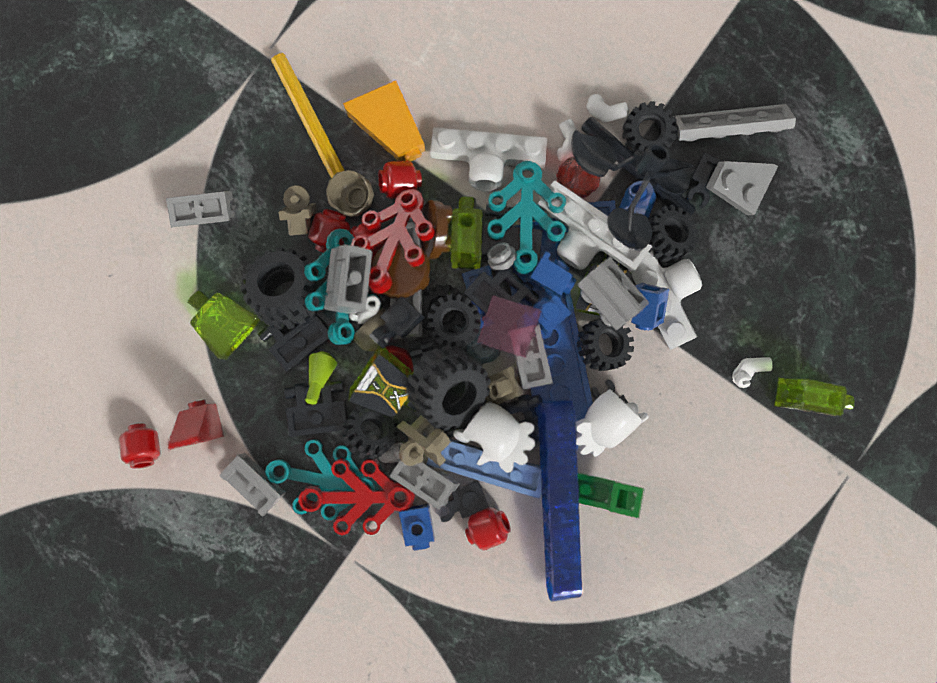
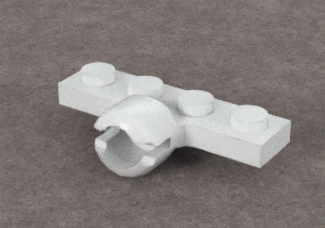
[430,128,547,192]
[537,180,652,272]
[629,250,702,350]

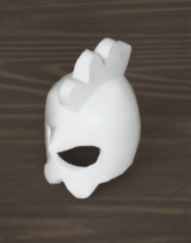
[573,389,649,456]
[453,402,535,473]

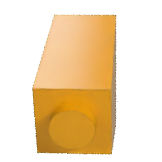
[343,80,425,161]

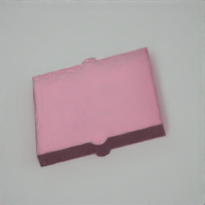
[477,296,541,358]

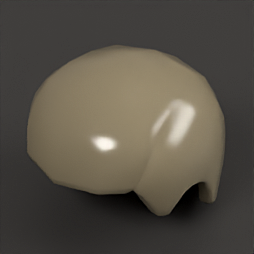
[326,170,374,217]
[354,308,386,351]

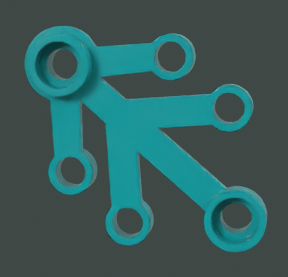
[488,161,566,274]
[304,229,381,345]
[265,439,379,520]

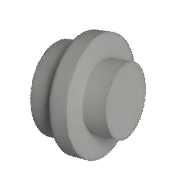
[487,243,517,270]

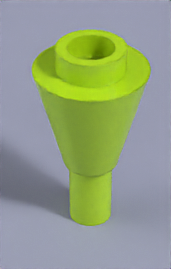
[305,351,337,404]

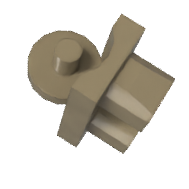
[279,185,317,235]
[484,366,524,406]
[397,416,451,467]

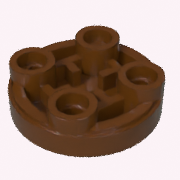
[422,200,452,260]
[371,242,430,299]

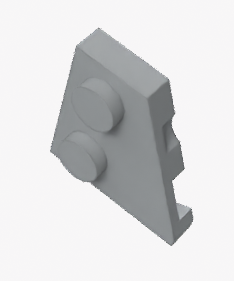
[706,161,778,215]

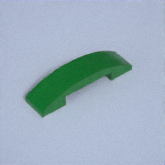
[531,463,645,518]

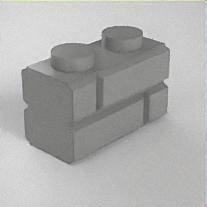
[324,245,372,314]
[577,257,649,330]

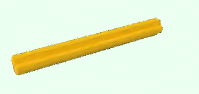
[271,53,345,178]

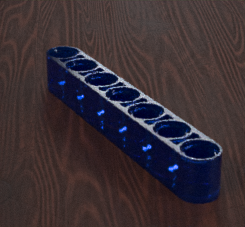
[538,400,582,602]

